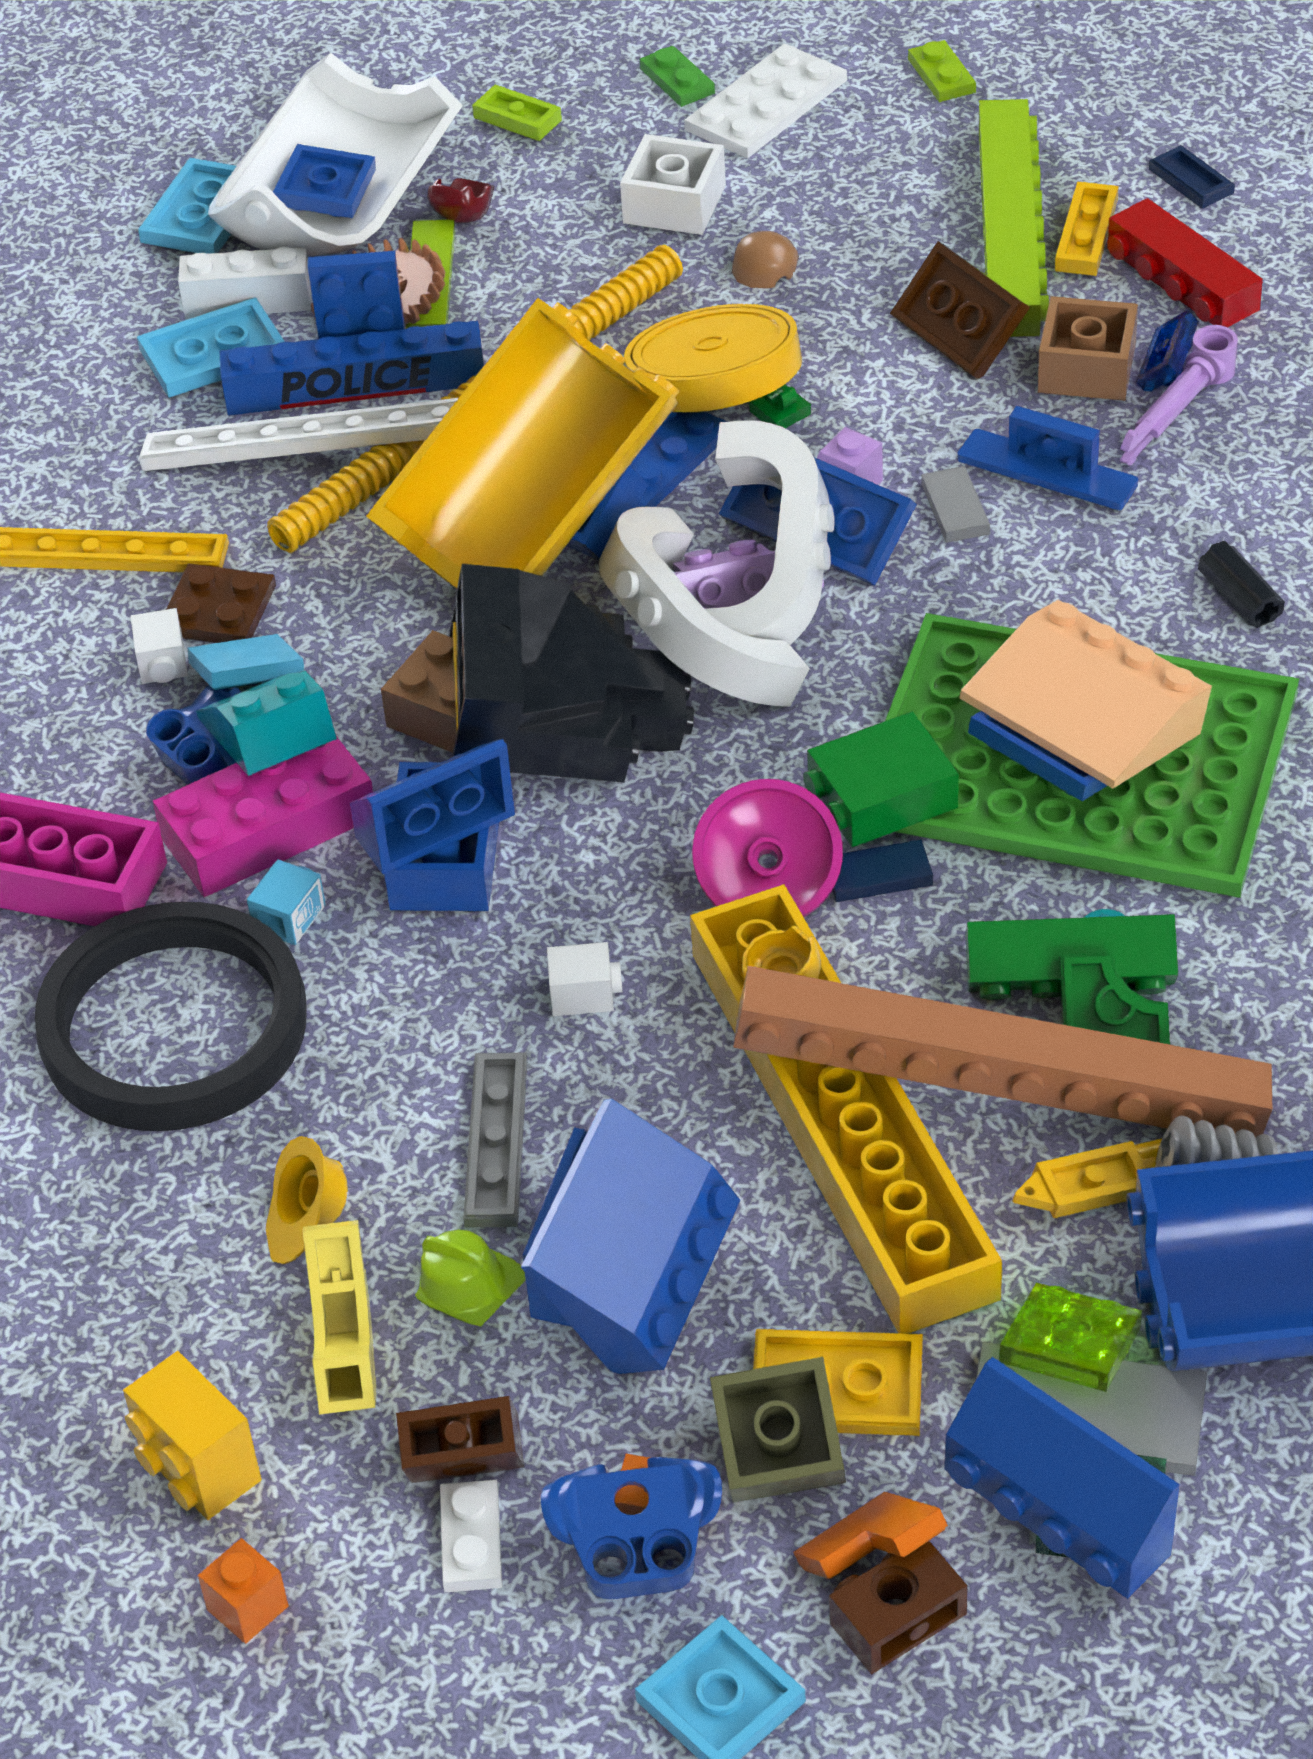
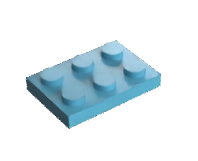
[138,158,237,254]
[137,297,285,398]

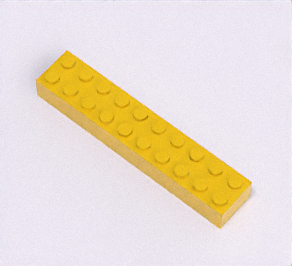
[690,884,1002,1334]

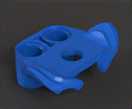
[146,685,241,785]
[541,1457,722,1599]

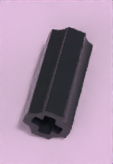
[1198,541,1285,628]

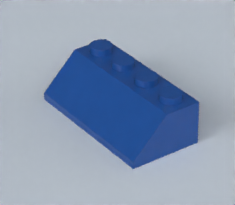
[944,1357,1180,1599]

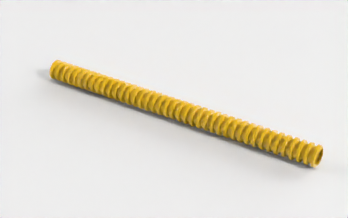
[267,244,683,553]

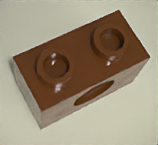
[396,1396,524,1483]
[829,1541,968,1675]

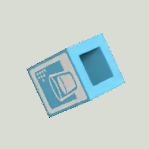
[247,859,326,945]

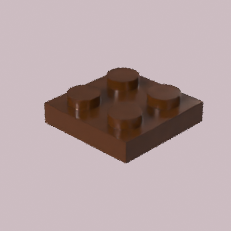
[166,563,276,643]

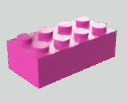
[153,736,373,898]
[0,792,167,926]

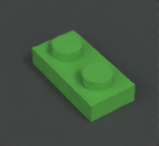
[639,46,715,107]

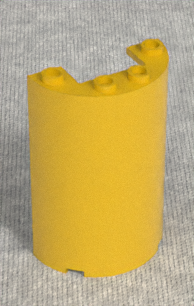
[366,298,679,589]

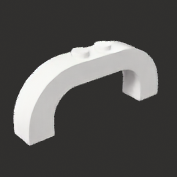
[705,420,834,645]
[599,507,810,707]

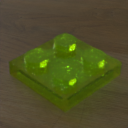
[999,1282,1142,1392]

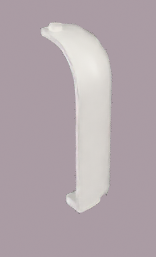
[208,53,463,256]

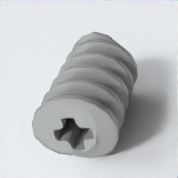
[1155,1115,1278,1167]

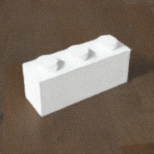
[178,247,312,319]

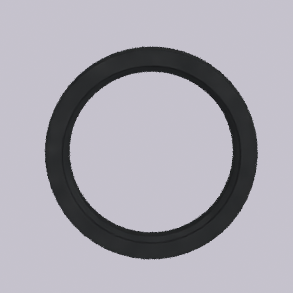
[35,901,307,1131]

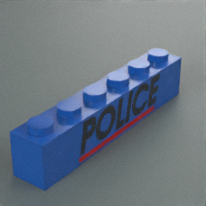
[219,320,484,416]

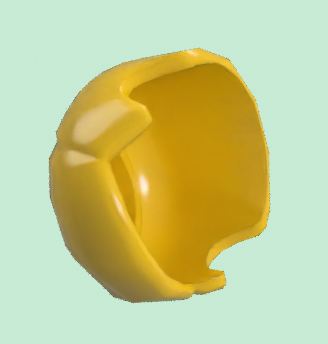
[742,925,821,980]

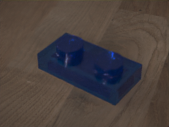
[1136,310,1199,392]

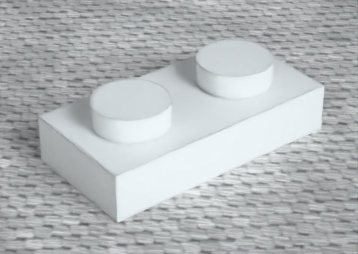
[440,1479,503,1593]

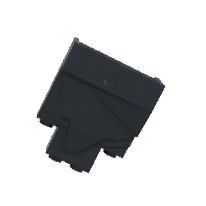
[449,564,694,783]

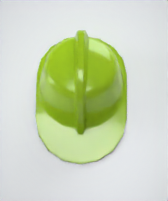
[415,1229,526,1327]

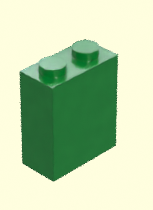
[803,711,959,848]

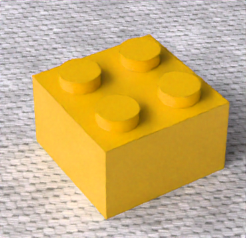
[123,1350,262,1520]

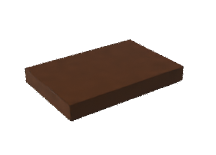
[890,241,1030,379]

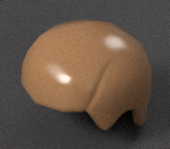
[731,230,799,288]

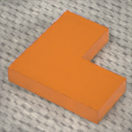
[793,1491,948,1579]

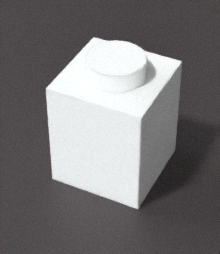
[131,608,188,684]
[547,942,623,1016]

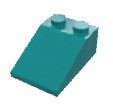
[196,671,337,776]

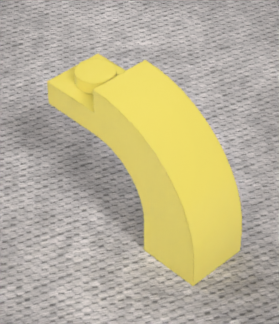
[302,1220,376,1415]

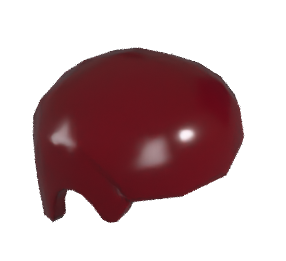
[427,178,495,223]

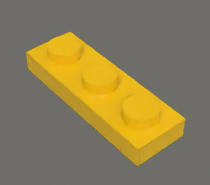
[1055,181,1119,276]

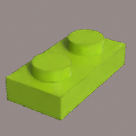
[908,40,976,102]
[472,84,562,141]

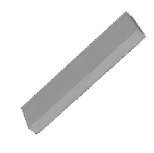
[463,1052,528,1227]

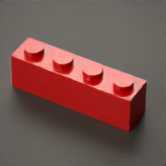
[1107,198,1263,328]

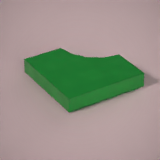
[1059,953,1170,1045]

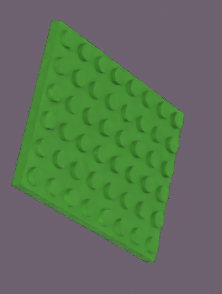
[885,613,1300,898]

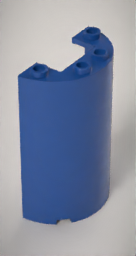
[1127,1150,1313,1371]

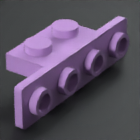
[673,540,824,609]

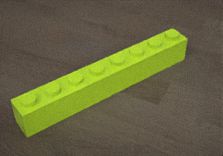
[979,99,1049,337]

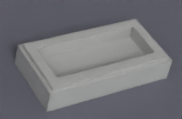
[921,466,990,543]

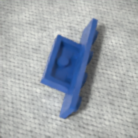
[958,406,1138,510]

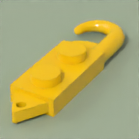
[1012,1138,1162,1219]

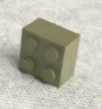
[710,1357,846,1502]

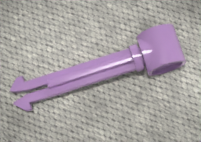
[1120,325,1238,466]

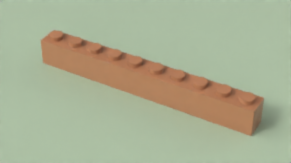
[733,966,1273,1138]

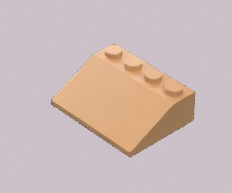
[959,599,1212,789]

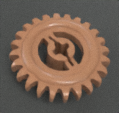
[311,238,445,329]

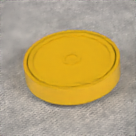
[624,304,802,412]

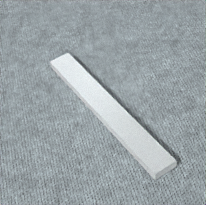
[139,398,458,471]

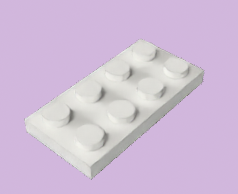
[684,43,847,158]

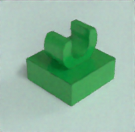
[749,384,811,428]

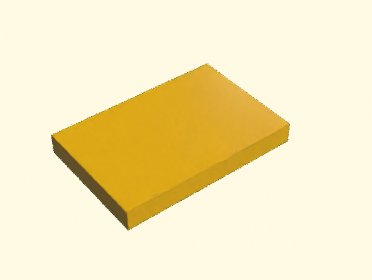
[753,1329,923,1436]

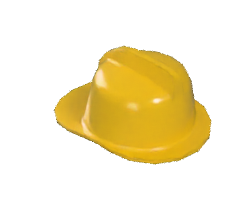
[266,1136,348,1264]

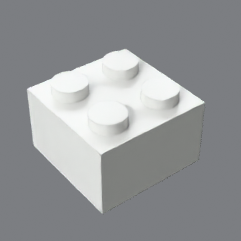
[620,134,726,235]

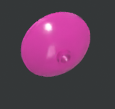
[692,779,843,917]

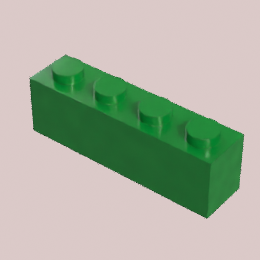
[965,914,1178,1000]

